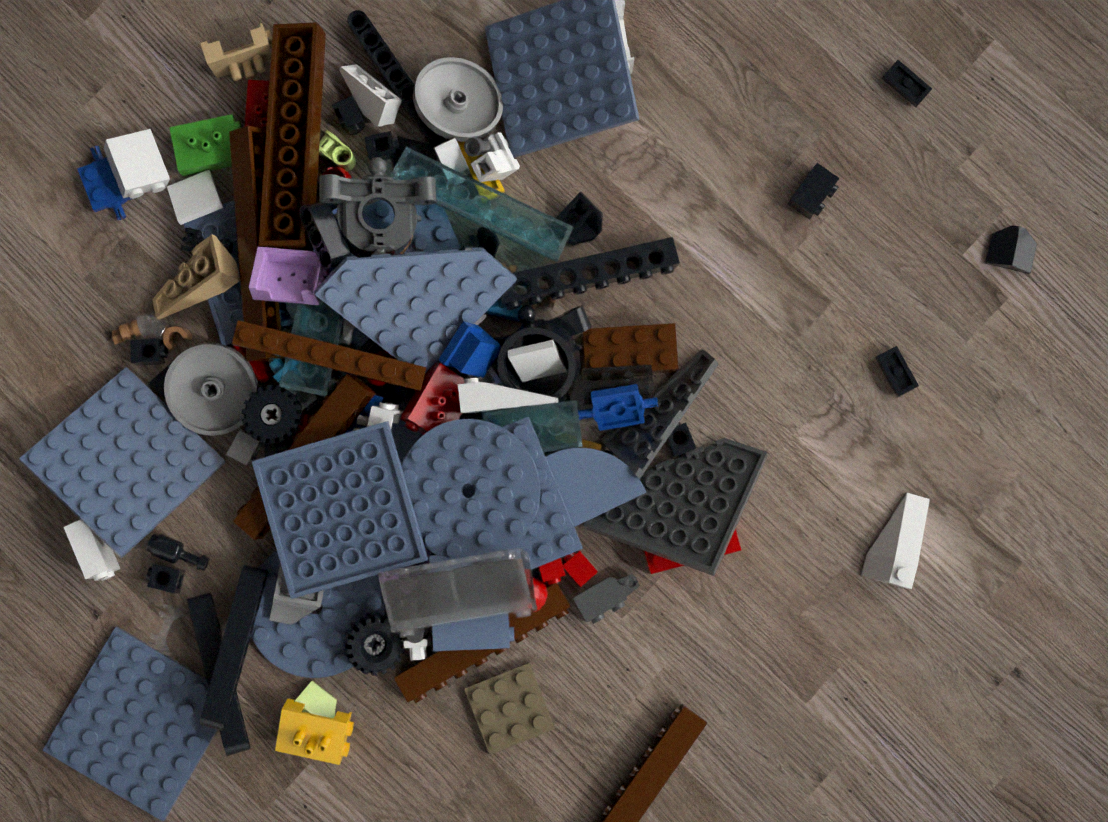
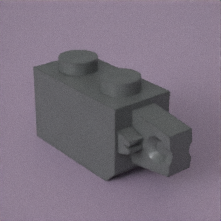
[573,574,640,624]

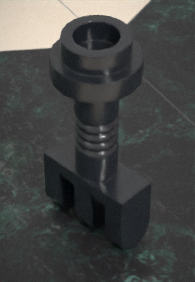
[180,228,233,255]

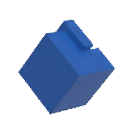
[438,321,502,378]

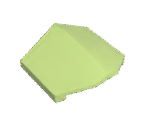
[294,681,337,719]

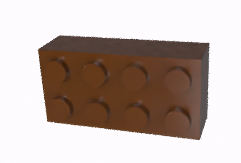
[582,323,679,378]

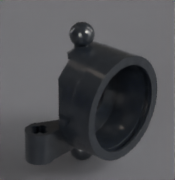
[492,305,591,408]

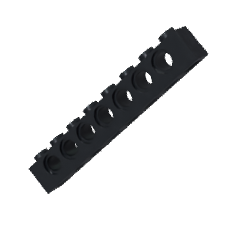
[498,237,680,310]

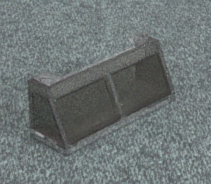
[378,548,537,637]

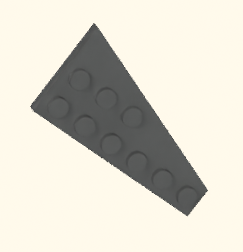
[600,349,719,479]

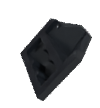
[551,192,603,245]
[985,225,1037,274]

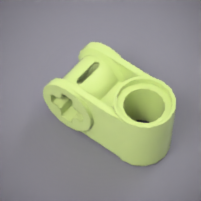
[319,129,356,171]

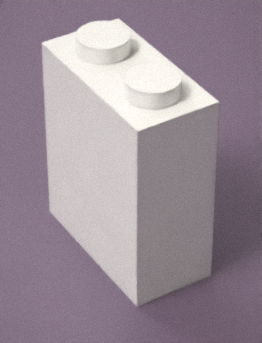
[104,129,170,199]
[64,520,120,581]

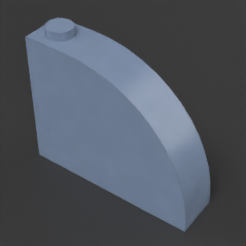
[546,448,646,527]
[429,553,515,651]

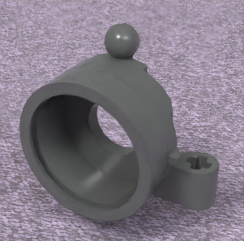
[319,157,436,258]

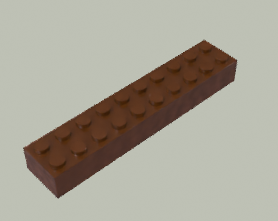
[259,22,326,251]

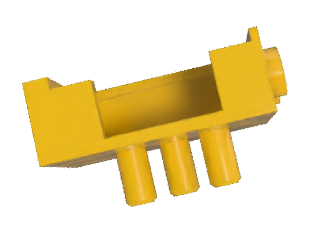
[275,698,354,765]

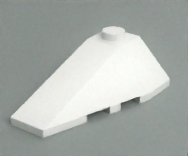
[458,378,558,413]
[861,493,930,589]

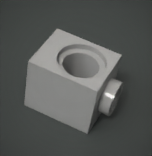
[226,430,263,467]

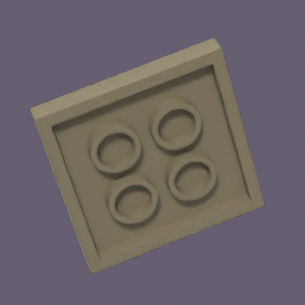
[464,662,555,755]

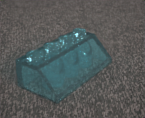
[280,299,344,397]
[483,400,583,452]

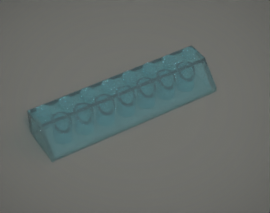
[390,147,573,262]

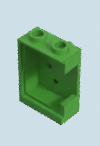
[169,114,242,177]

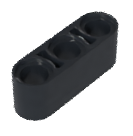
[299,202,351,269]

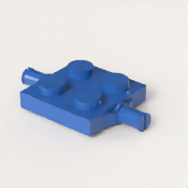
[77,146,132,220]
[578,384,658,431]

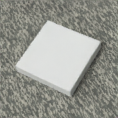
[167,170,223,225]
[508,340,567,382]

